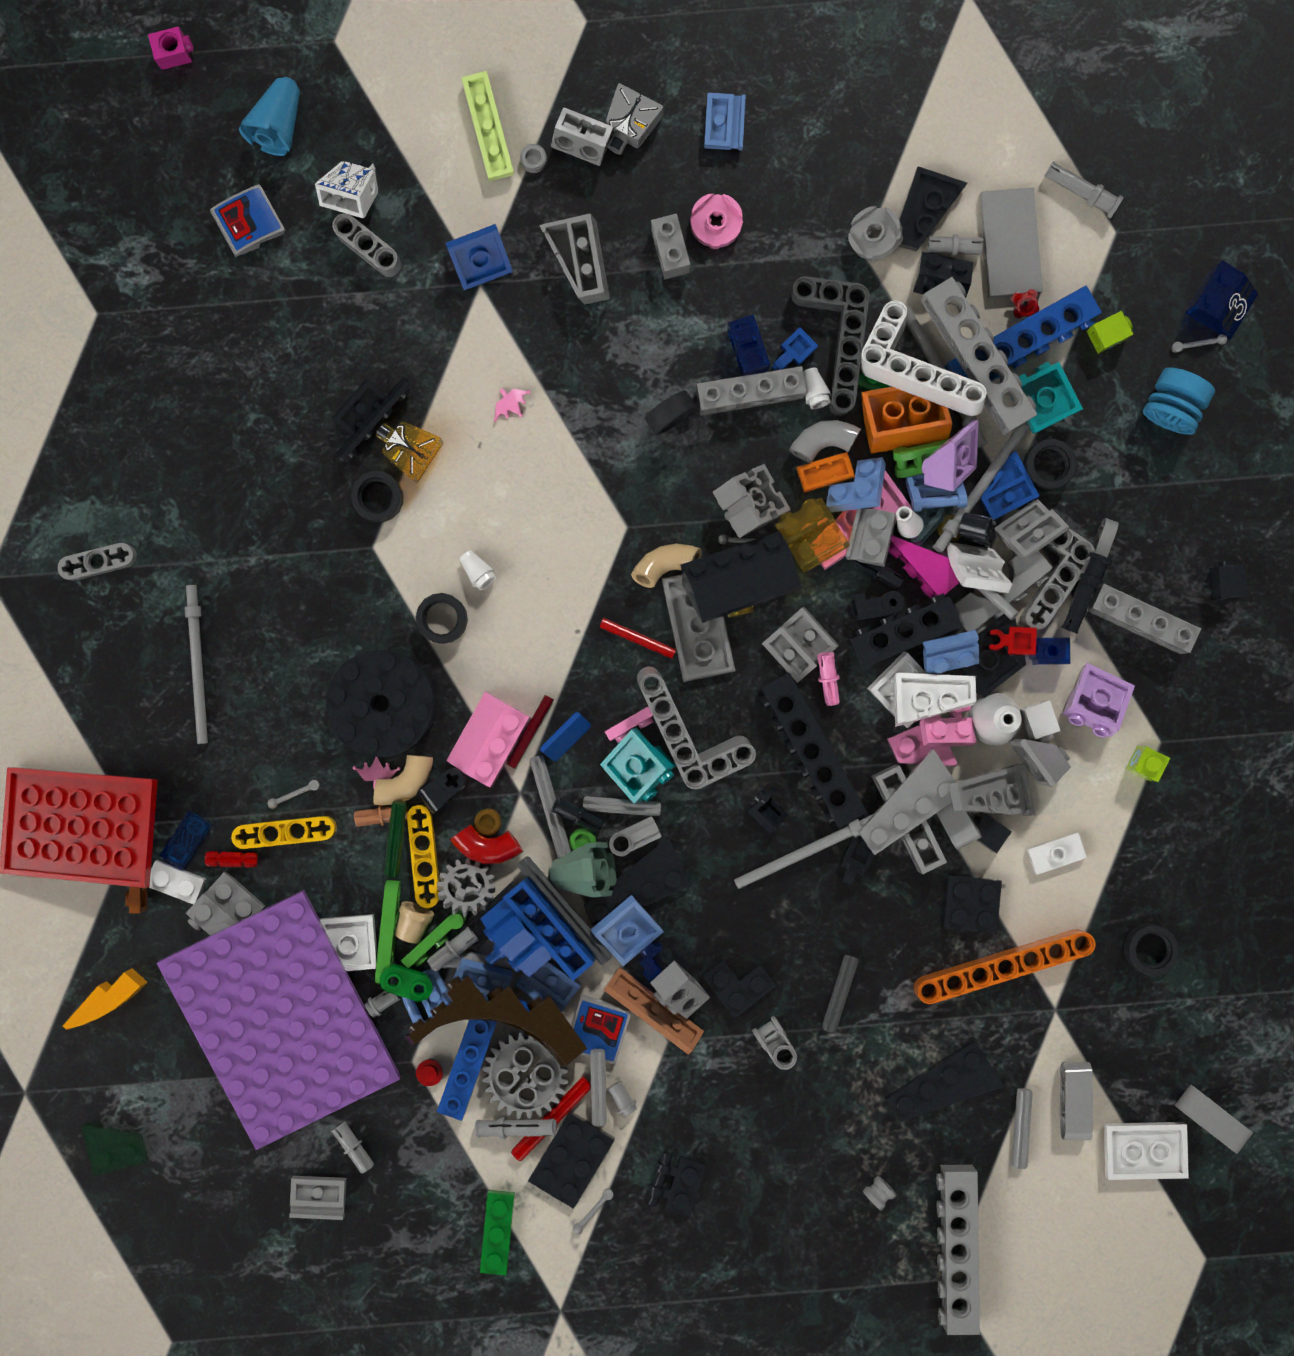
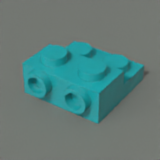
[1011,362,1083,434]
[600,728,676,804]

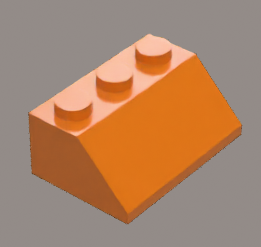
[861,380,952,454]

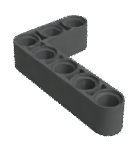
[791,276,869,417]

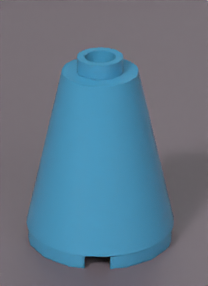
[239,77,300,156]

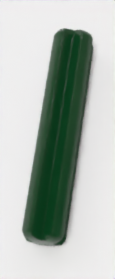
[384,801,407,878]

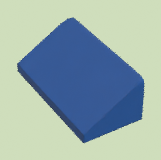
[540,712,591,762]

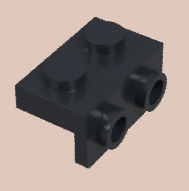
[913,251,974,298]

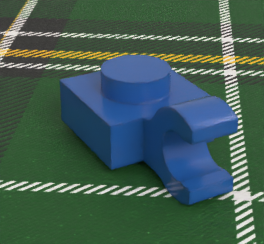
[772,327,818,371]

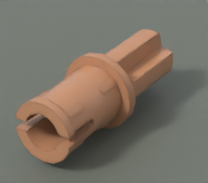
[354,805,408,827]

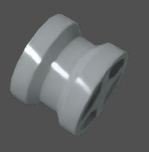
[863,1176,897,1210]

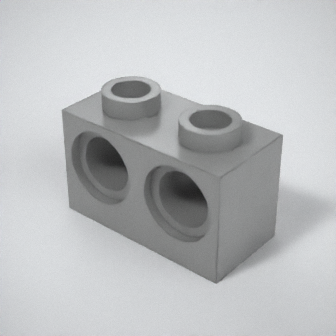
[551,107,613,166]
[651,213,690,280]
[650,961,710,1019]

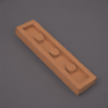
[603,967,704,1055]

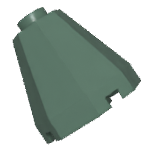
[548,842,616,897]

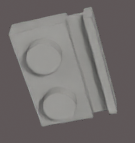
[845,508,896,567]
[289,1176,347,1220]

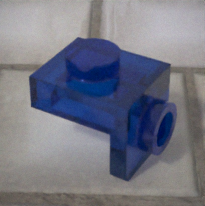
[639,942,663,982]

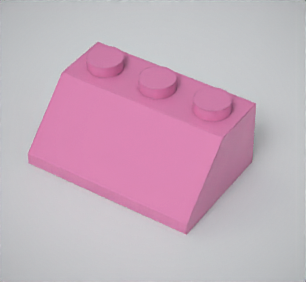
[446,691,531,787]

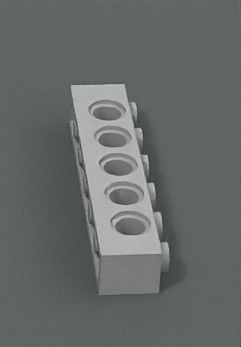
[921,277,1037,435]
[936,1165,980,1335]

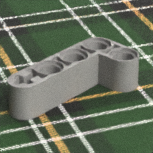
[1020,528,1095,630]

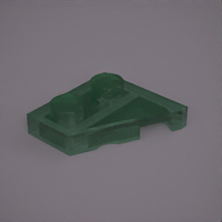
[81,1123,148,1176]

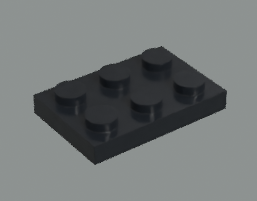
[528,1111,615,1209]

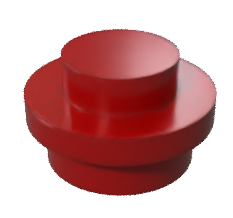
[416,1059,443,1086]

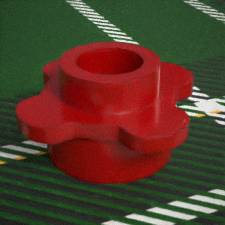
[1011,289,1039,318]

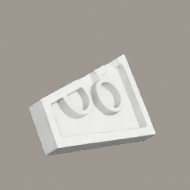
[894,672,976,727]

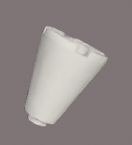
[968,693,1022,746]

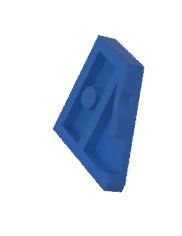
[979,451,1039,520]

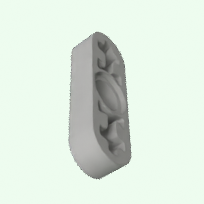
[58,543,137,581]

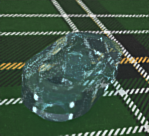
[901,507,945,546]

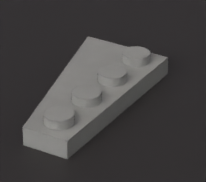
[858,749,956,855]
[949,763,1036,816]

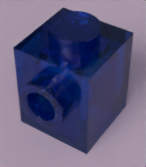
[1028,637,1071,665]

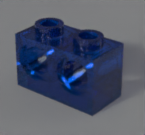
[727,314,770,376]

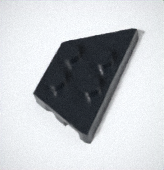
[937,614,1026,697]

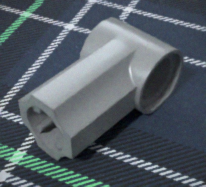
[608,816,662,856]

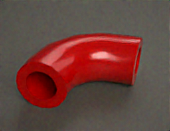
[450,825,524,864]

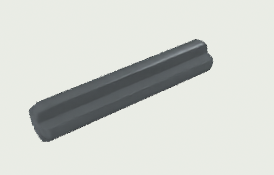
[822,955,859,1033]

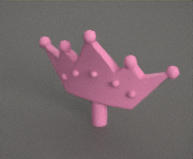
[494,388,531,422]
[353,757,401,789]

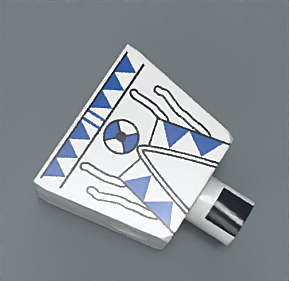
[315,160,378,218]

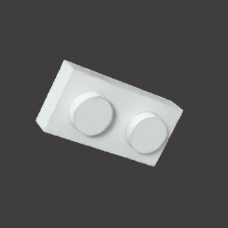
[149,860,207,904]

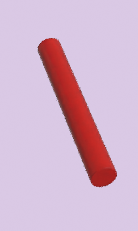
[600,618,676,659]

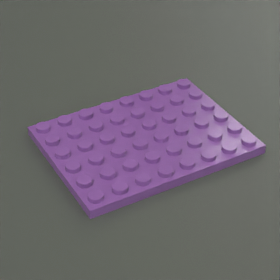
[157,890,401,1150]

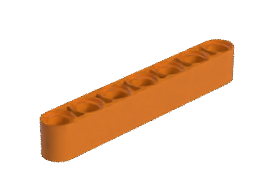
[914,929,1096,1004]

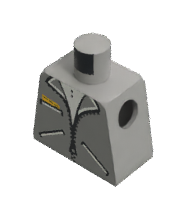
[605,83,663,155]

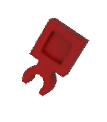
[989,627,1037,656]

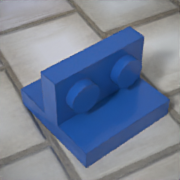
[446,224,513,290]

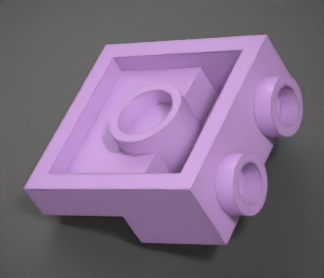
[1063,663,1135,738]

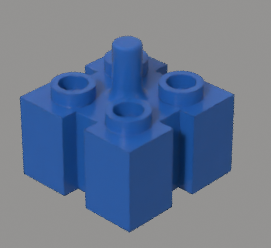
[480,899,552,977]

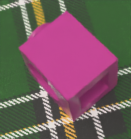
[148,26,194,70]

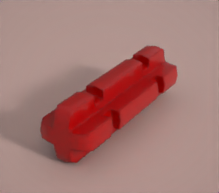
[205,851,258,867]

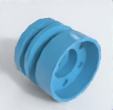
[1143,368,1215,435]

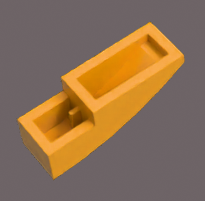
[63,969,148,1030]

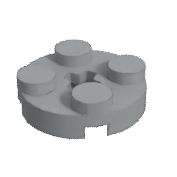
[848,206,903,262]

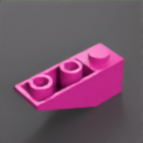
[888,535,959,599]

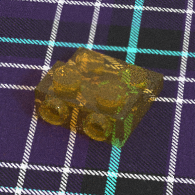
[775,498,850,573]

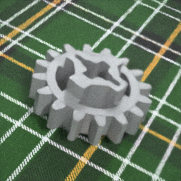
[437,858,495,917]

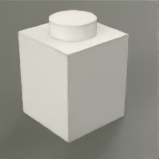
[1020,700,1061,742]

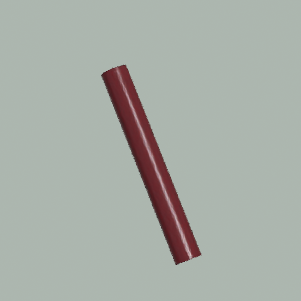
[507,695,554,769]

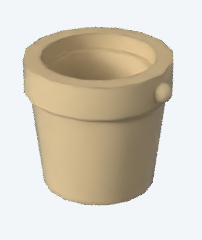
[395,901,434,944]

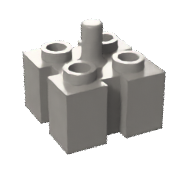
[713,464,791,538]

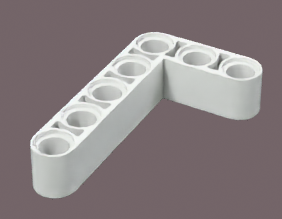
[861,300,987,416]

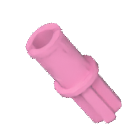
[817,652,840,706]

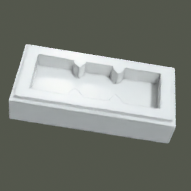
[1026,832,1087,875]

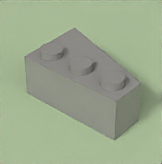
[539,214,610,304]

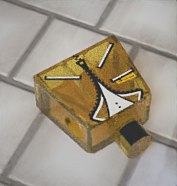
[376,421,444,484]

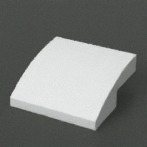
[947,542,1012,593]
[867,651,926,728]

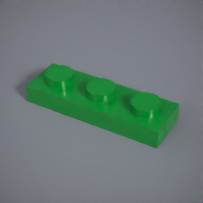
[480,1190,515,1275]

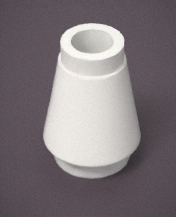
[803,368,831,409]
[896,506,923,538]
[459,550,496,590]

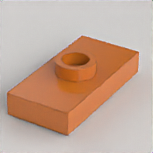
[796,452,855,493]

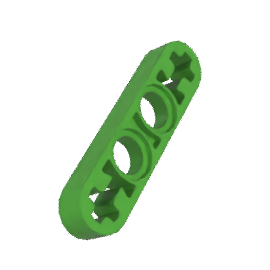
[375,880,401,983]

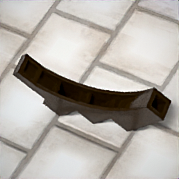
[404,976,587,1066]

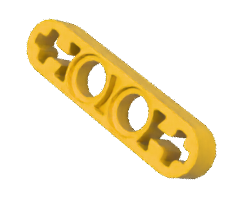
[407,804,440,908]
[231,816,337,849]

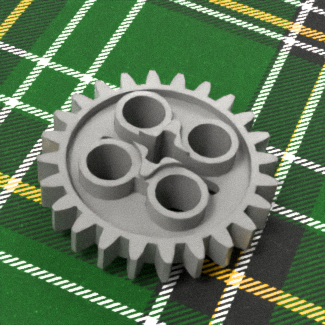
[482,1031,569,1119]

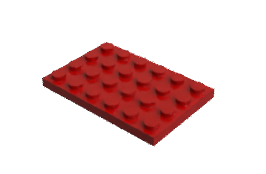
[0,767,158,888]

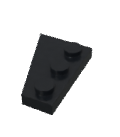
[899,166,967,252]

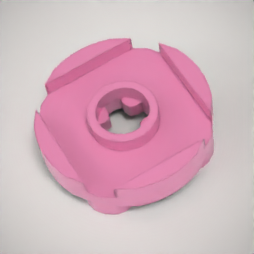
[690,193,743,249]

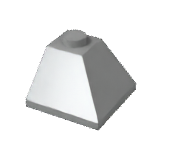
[1009,738,1071,787]

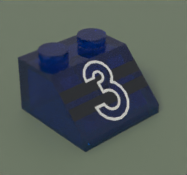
[1185,260,1258,340]

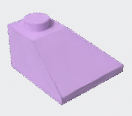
[922,419,978,491]

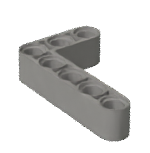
[637,667,756,789]

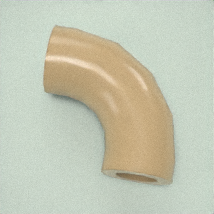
[631,543,702,588]
[374,755,433,806]

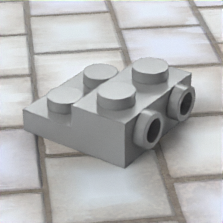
[186,871,266,935]

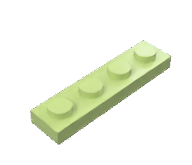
[461,71,514,182]

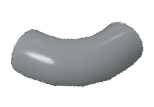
[789,420,861,463]

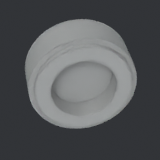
[520,144,547,173]

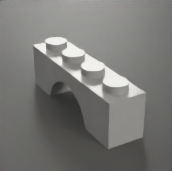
[955,551,1053,634]

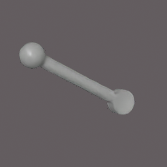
[1171,334,1227,353]
[718,534,755,545]
[267,780,320,809]
[573,1188,613,1234]

